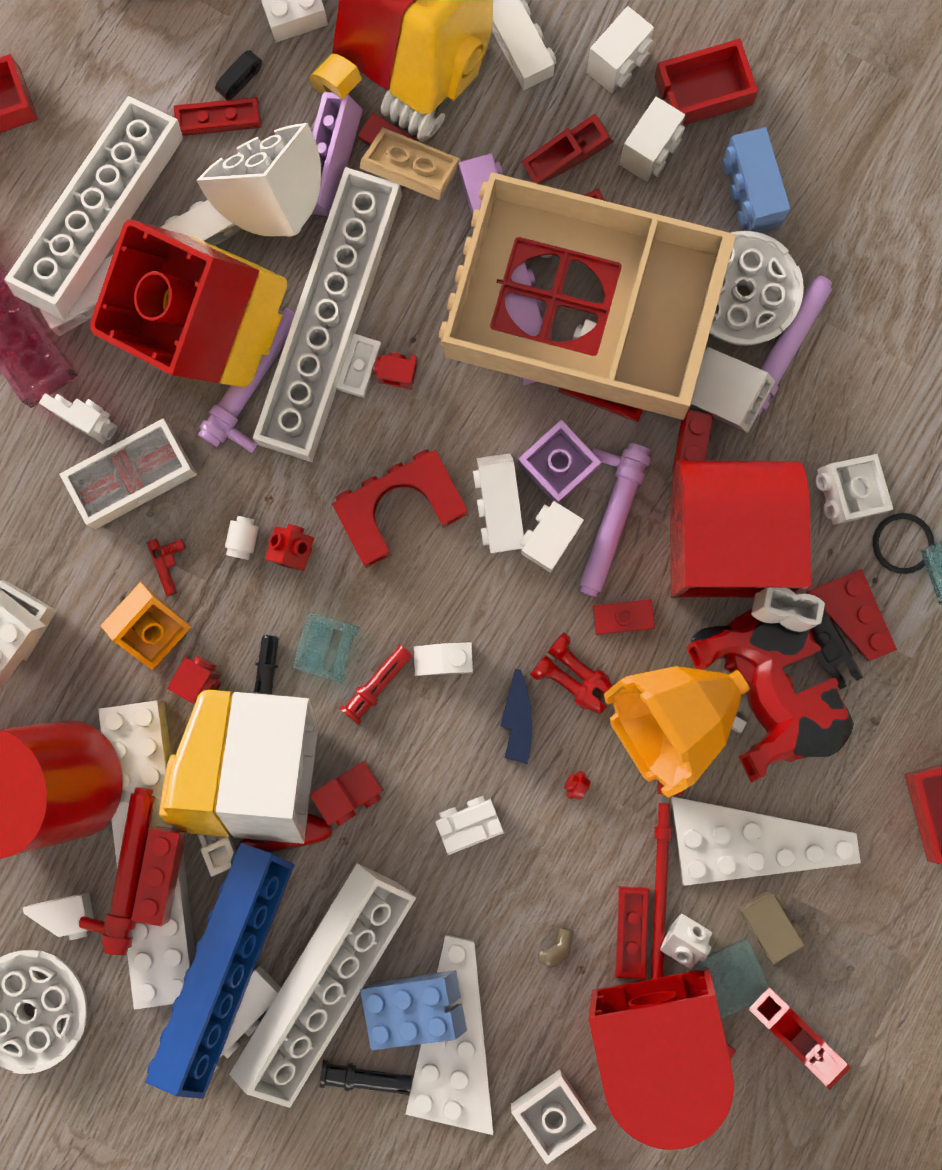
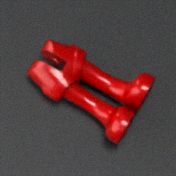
[530,632,613,715]

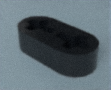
[215,50,262,100]

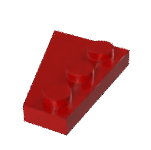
[806,569,897,661]

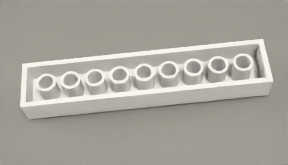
[253,167,402,462]
[98,700,196,1010]

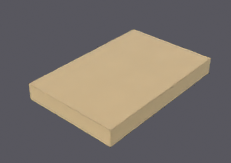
[359,127,461,200]

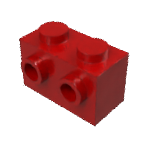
[166,656,221,704]

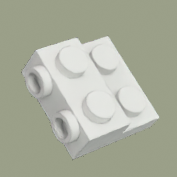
[39,393,117,444]
[816,454,893,525]

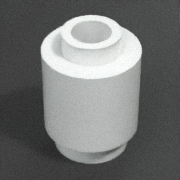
[225,516,259,560]

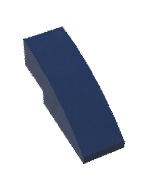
[500,669,532,764]

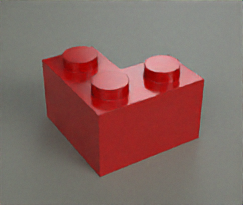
[309,760,384,827]

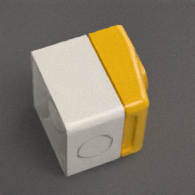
[159,690,318,844]

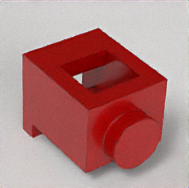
[373,352,418,390]

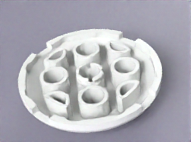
[709,231,804,346]
[0,950,87,1074]

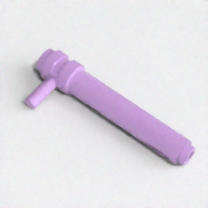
[756,276,832,418]
[198,308,295,453]
[579,443,651,597]

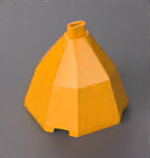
[604,666,749,798]

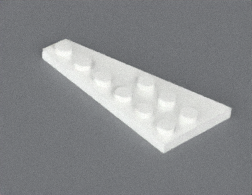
[405,934,493,1135]

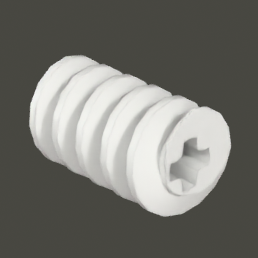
[381,88,445,142]

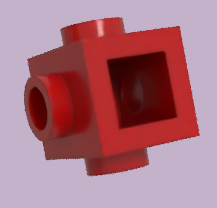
[265,524,314,571]

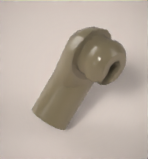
[538,928,574,968]

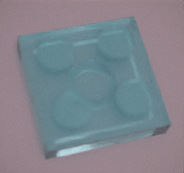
[694,938,769,1019]

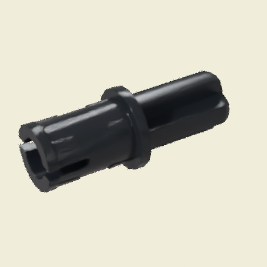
[253,635,279,694]

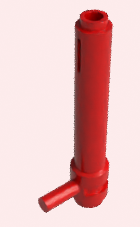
[79,787,155,955]

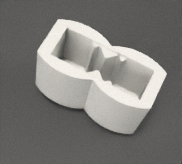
[751,588,825,632]

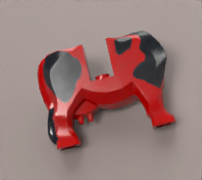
[686,609,854,783]

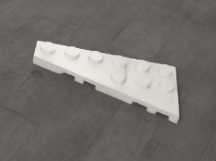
[670,796,861,886]

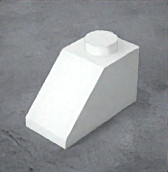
[414,642,473,676]
[23,892,94,940]

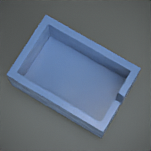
[721,127,791,233]
[360,970,467,1050]

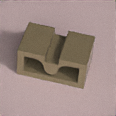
[737,890,804,964]

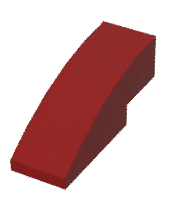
[521,113,614,184]

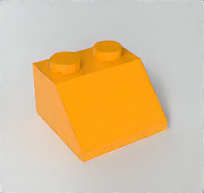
[100,582,192,670]

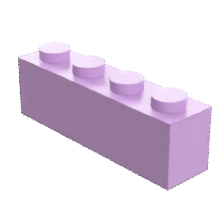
[312,92,363,216]

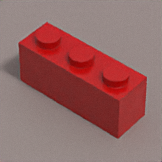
[131,826,187,926]

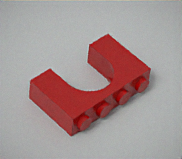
[331,449,468,568]

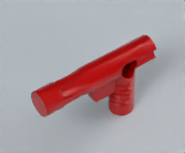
[146,538,186,597]

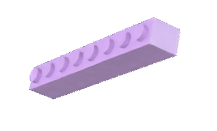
[459,153,552,385]

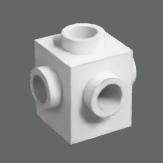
[660,913,712,969]

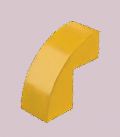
[309,54,362,100]

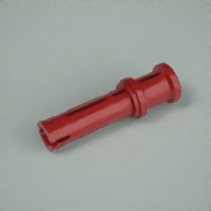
[339,644,413,725]

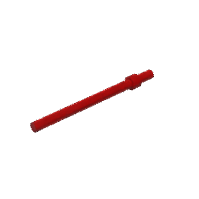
[651,803,672,979]

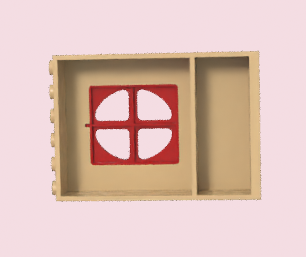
[439,172,736,420]

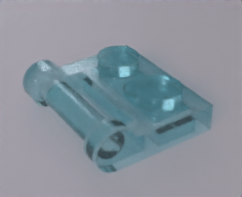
[292,612,360,683]

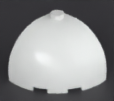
[196,123,321,237]

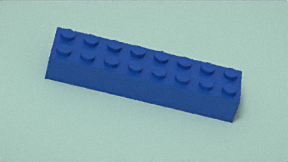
[145,843,294,1099]

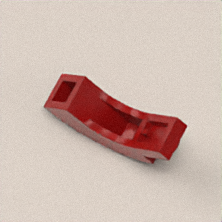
[749,987,851,1090]

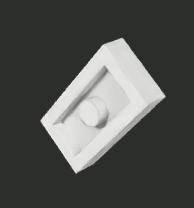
[336,334,382,398]

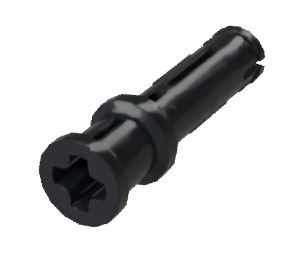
[319,1060,412,1096]

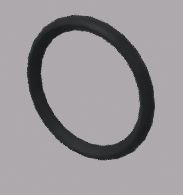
[873,513,935,574]

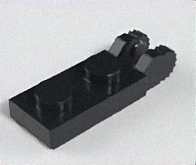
[810,608,863,689]

